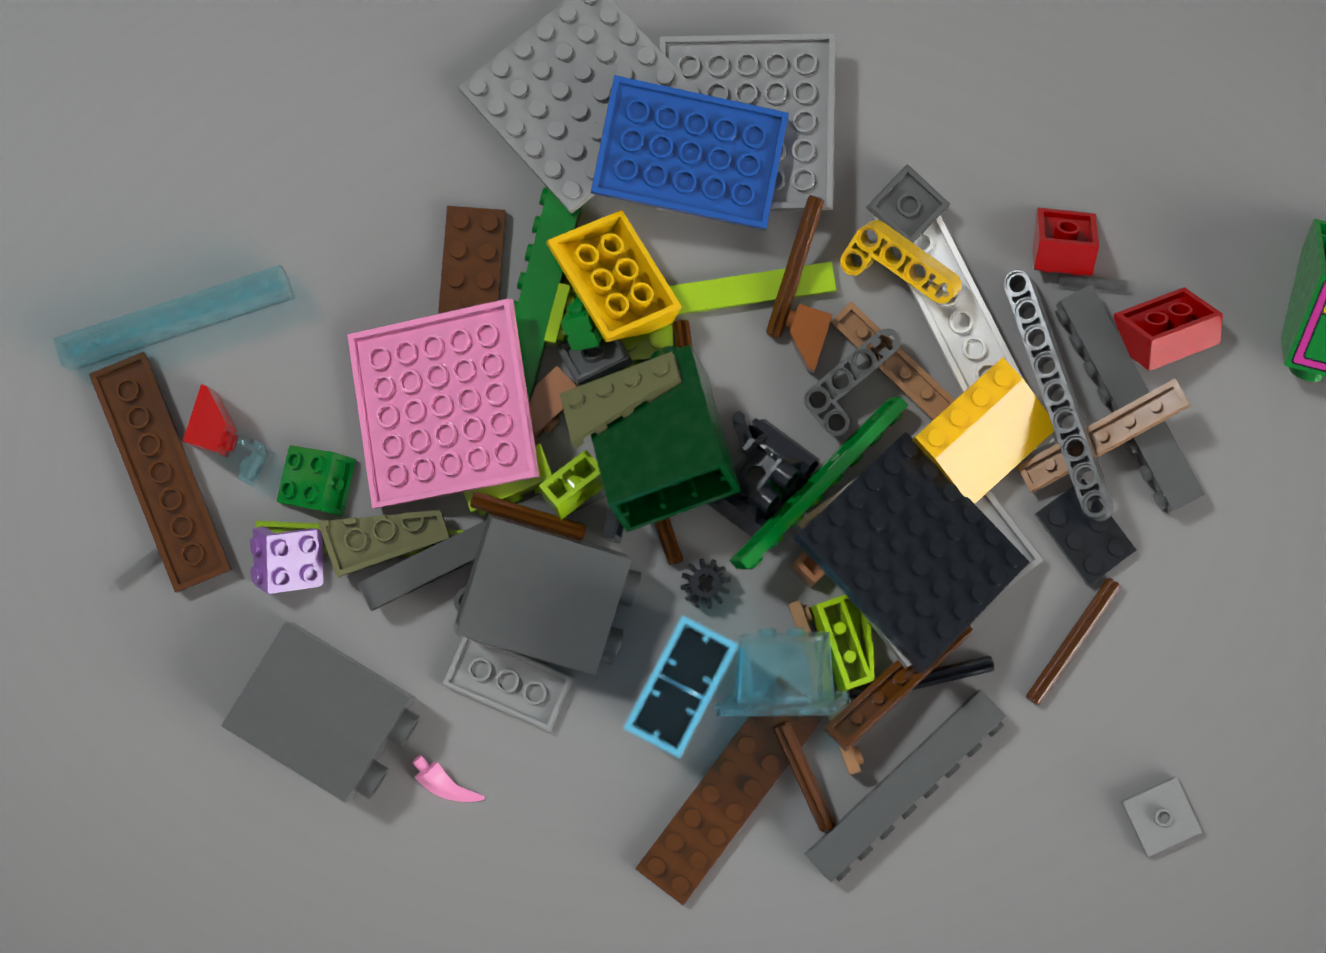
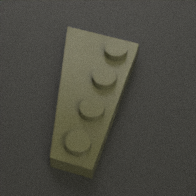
[560,352,682,448]
[318,510,450,578]

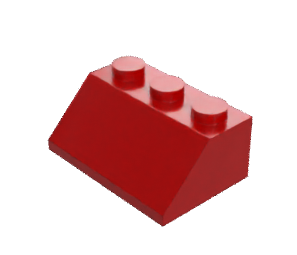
[1114,287,1223,371]

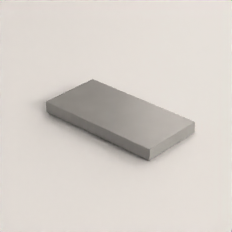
[441,637,574,732]

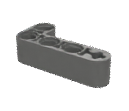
[804,328,901,436]

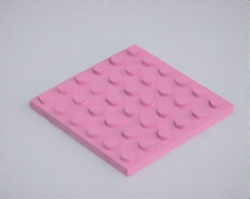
[347,298,540,509]

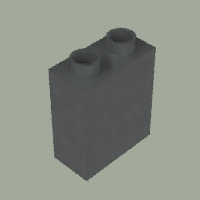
[454,513,641,676]
[221,622,420,802]

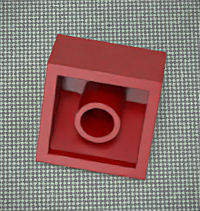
[1033,207,1099,276]
[183,384,239,458]

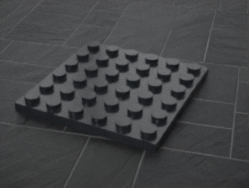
[793,432,1029,674]

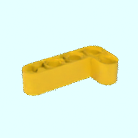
[840,220,962,304]

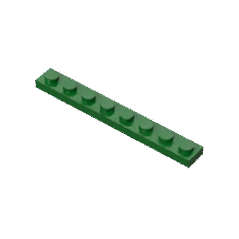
[729,396,908,570]

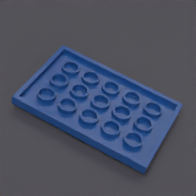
[590,75,789,230]

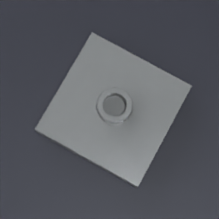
[1121,777,1203,857]

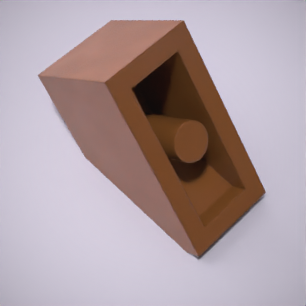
[785,304,833,374]

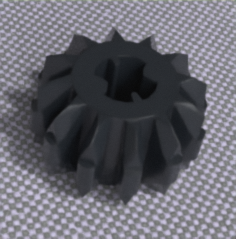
[680,558,731,609]

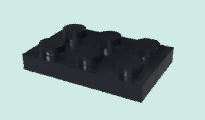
[1034,479,1137,586]

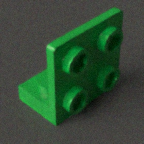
[277,445,356,517]

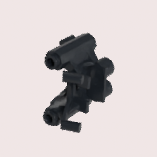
[707,411,820,537]

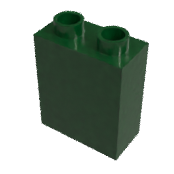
[578,345,740,532]

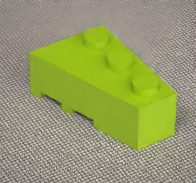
[464,444,553,516]
[809,594,874,692]

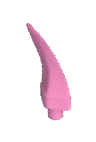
[412,755,485,802]

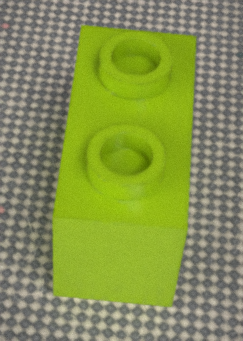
[538,449,604,520]

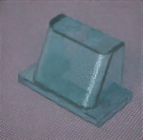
[715,627,849,717]

